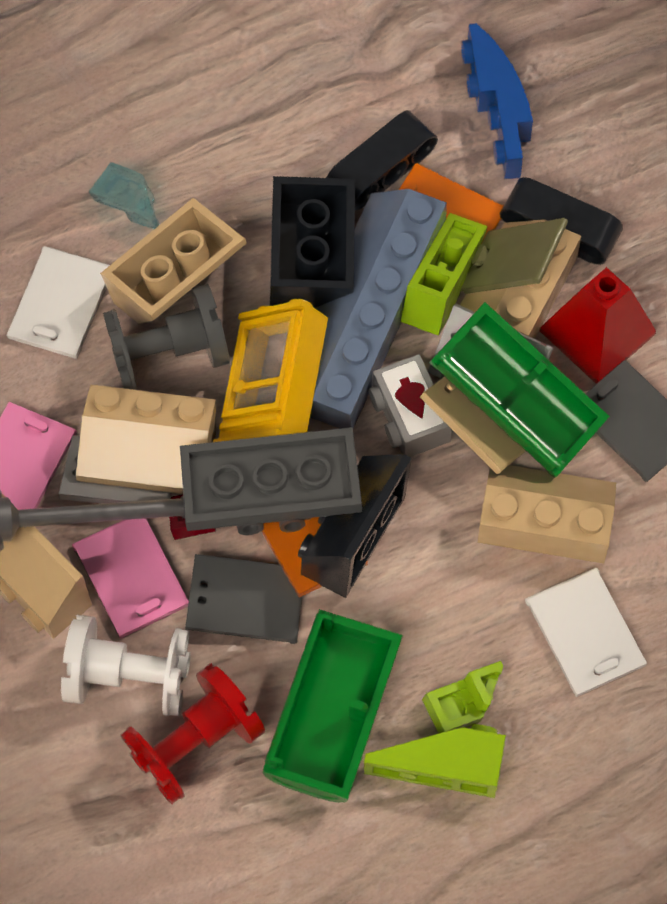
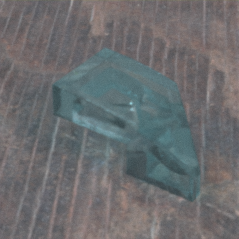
[89,162,159,229]

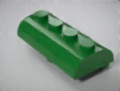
[429,302,610,478]
[262,609,403,803]

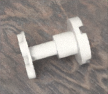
[61,615,191,716]

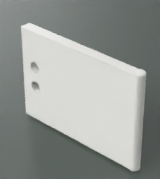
[7,246,110,359]
[525,568,647,697]

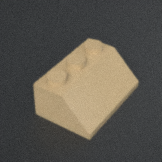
[100,198,247,324]
[460,220,581,339]
[76,385,216,494]
[477,465,616,564]
[0,493,92,639]

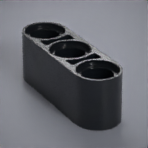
[326,110,438,211]
[500,177,623,265]

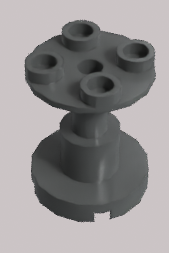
[103,284,230,390]

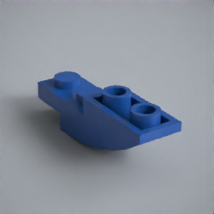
[461,23,533,179]

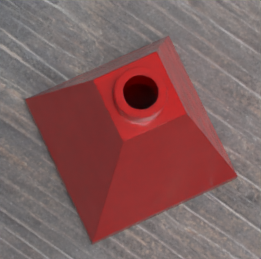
[539,267,656,384]

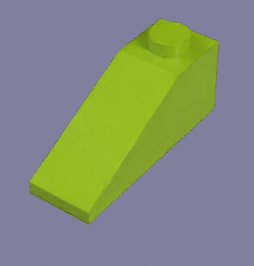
[400,213,487,336]
[364,724,506,798]

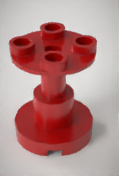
[120,663,266,804]

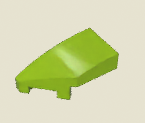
[422,661,504,734]

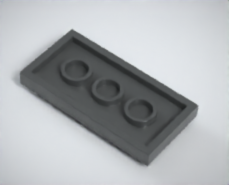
[180,427,362,531]

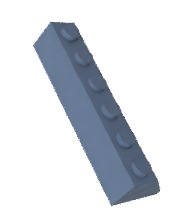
[310,189,447,429]

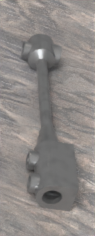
[0,490,311,551]

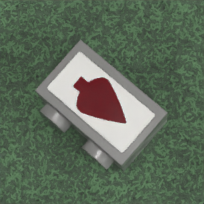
[368,354,452,457]

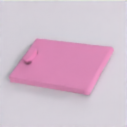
[0,402,77,510]
[72,518,189,639]

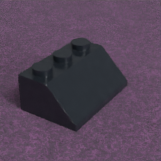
[270,176,355,308]
[298,454,412,598]

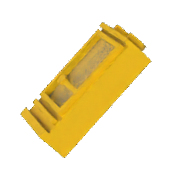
[213,299,328,442]

